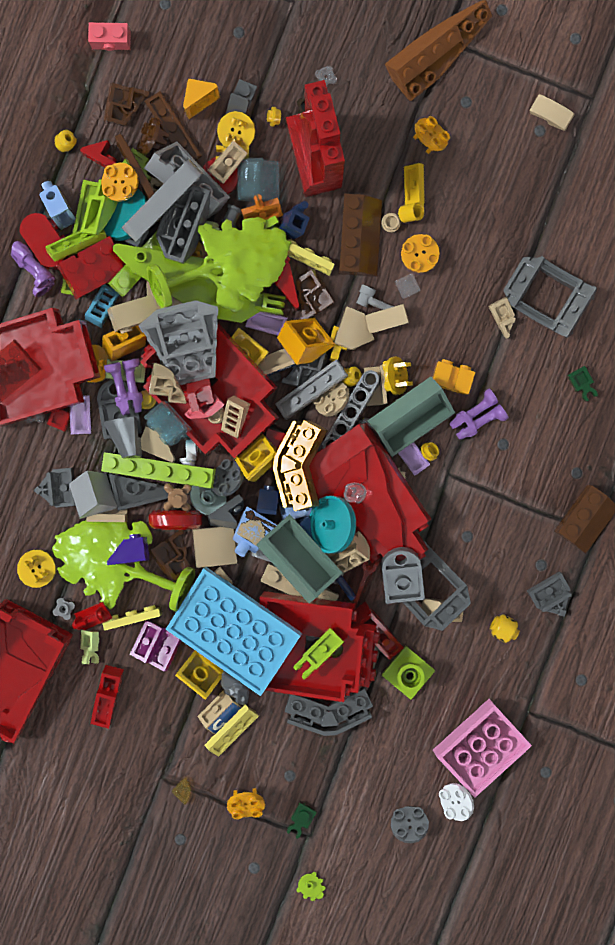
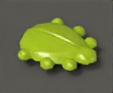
[297,872,325,901]

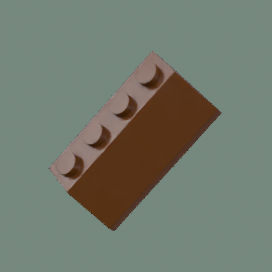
[339,193,382,277]

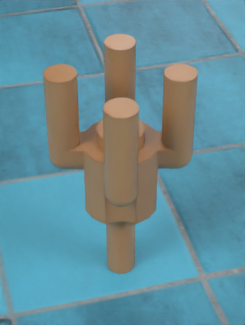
[163,483,191,512]

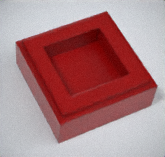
[47,409,70,432]

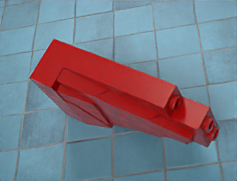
[286,80,345,197]
[309,423,431,563]
[0,599,74,744]

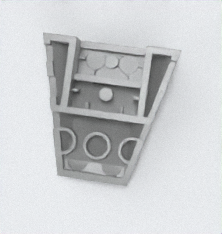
[139,300,218,385]

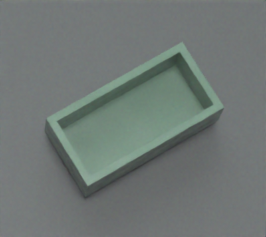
[368,377,455,457]
[256,514,343,603]

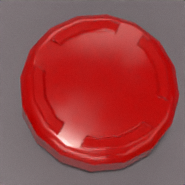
[149,510,202,530]

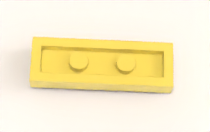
[287,239,335,276]
[102,605,162,631]
[205,704,259,757]

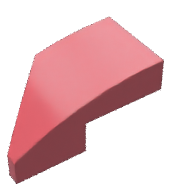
[185,394,224,419]

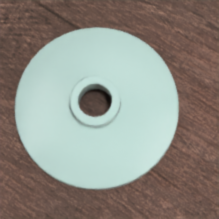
[190,486,226,515]

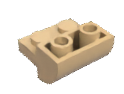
[325,531,370,573]

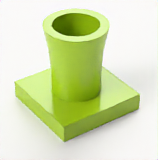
[381,645,435,700]

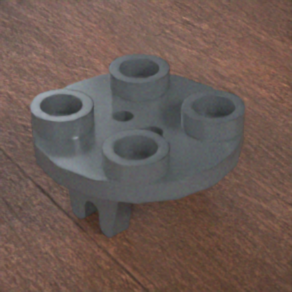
[212,459,245,496]
[391,806,429,843]

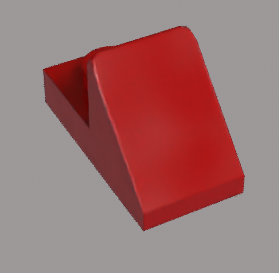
[80,140,117,168]

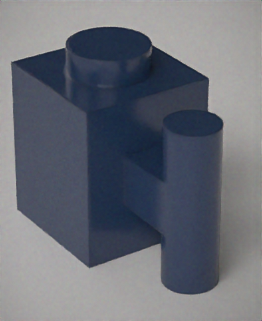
[279,201,310,239]

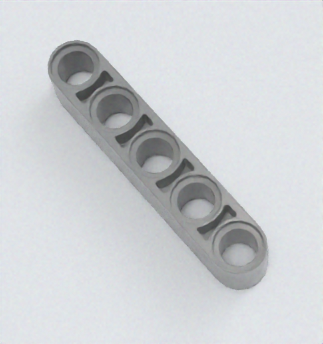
[122,159,203,242]
[323,370,381,449]

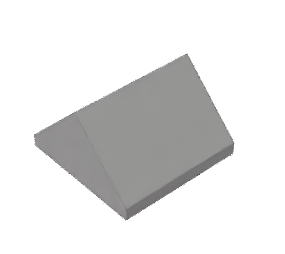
[69,470,117,519]

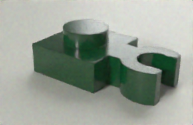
[567,366,598,402]
[287,801,317,839]

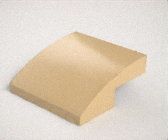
[193,527,237,568]

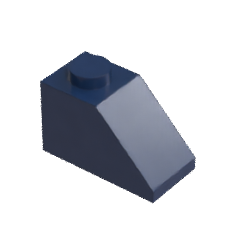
[256,485,279,515]

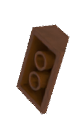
[554,485,615,554]

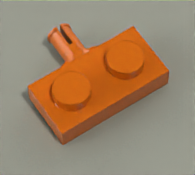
[241,194,283,220]

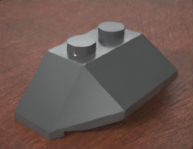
[156,185,211,264]

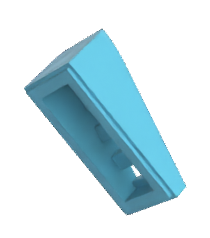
[85,284,120,328]

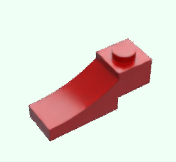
[90,665,124,729]

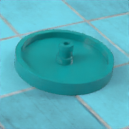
[103,189,148,241]
[309,496,356,554]

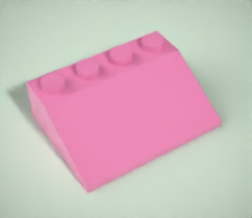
[433,699,532,798]

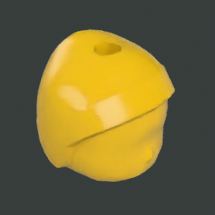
[55,130,77,152]
[341,367,362,387]

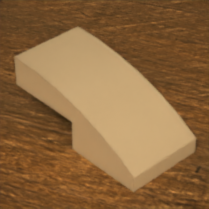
[529,94,575,131]

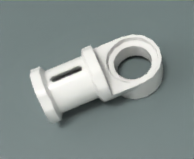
[179,440,198,466]

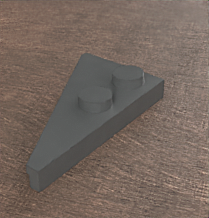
[109,474,168,511]

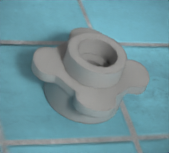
[53,598,75,620]

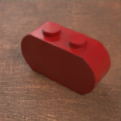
[20,213,68,270]

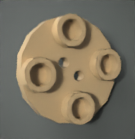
[313,382,350,417]

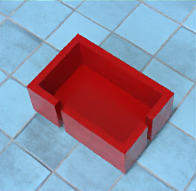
[57,236,125,300]

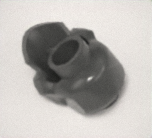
[221,671,249,705]

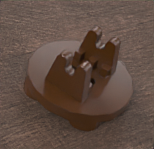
[136,117,169,155]

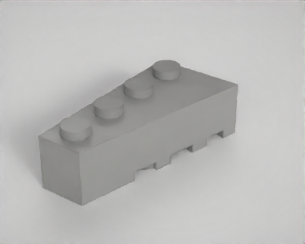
[144,142,230,218]

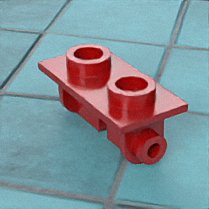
[72,602,112,630]

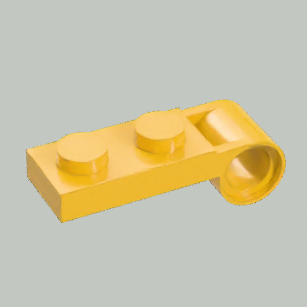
[398,163,425,223]

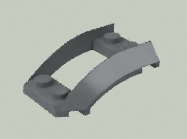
[503,256,597,338]
[403,541,471,631]

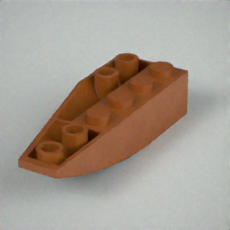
[385,0,492,101]

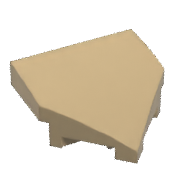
[334,307,374,350]

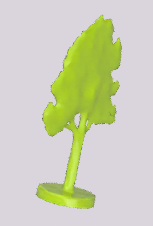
[147,217,291,311]
[52,520,195,612]

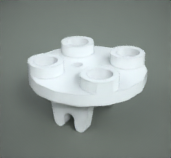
[439,783,474,821]

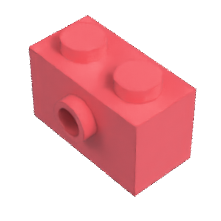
[88,22,131,51]

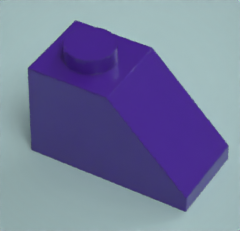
[107,534,150,565]

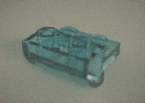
[238,158,279,201]
[144,401,191,446]

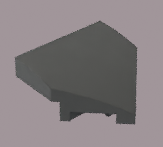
[34,468,76,508]
[527,571,572,617]

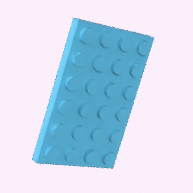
[166,567,302,696]

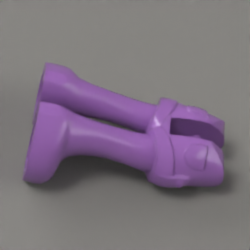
[11,241,55,298]
[104,358,143,416]
[449,388,509,440]

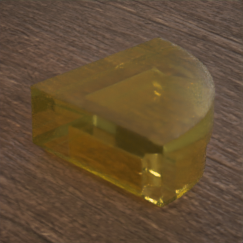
[171,777,191,805]

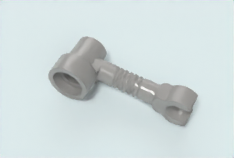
[356,285,394,310]

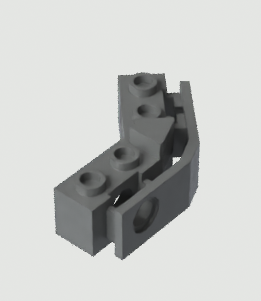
[285,687,373,736]

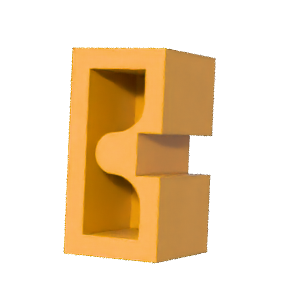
[102,325,146,362]
[432,359,475,395]

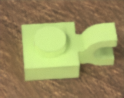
[80,630,99,664]

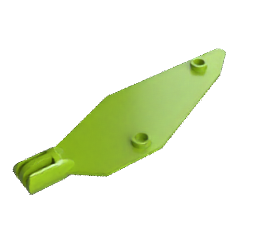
[113,244,285,323]

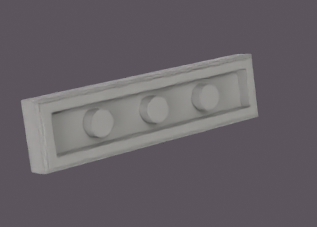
[275,359,348,420]

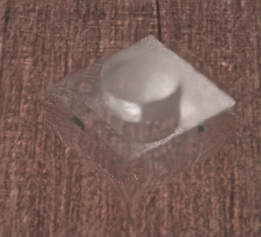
[395,273,421,299]

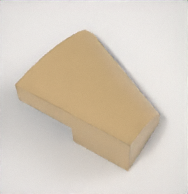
[149,363,186,404]

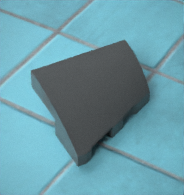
[281,353,329,388]
[104,417,142,459]

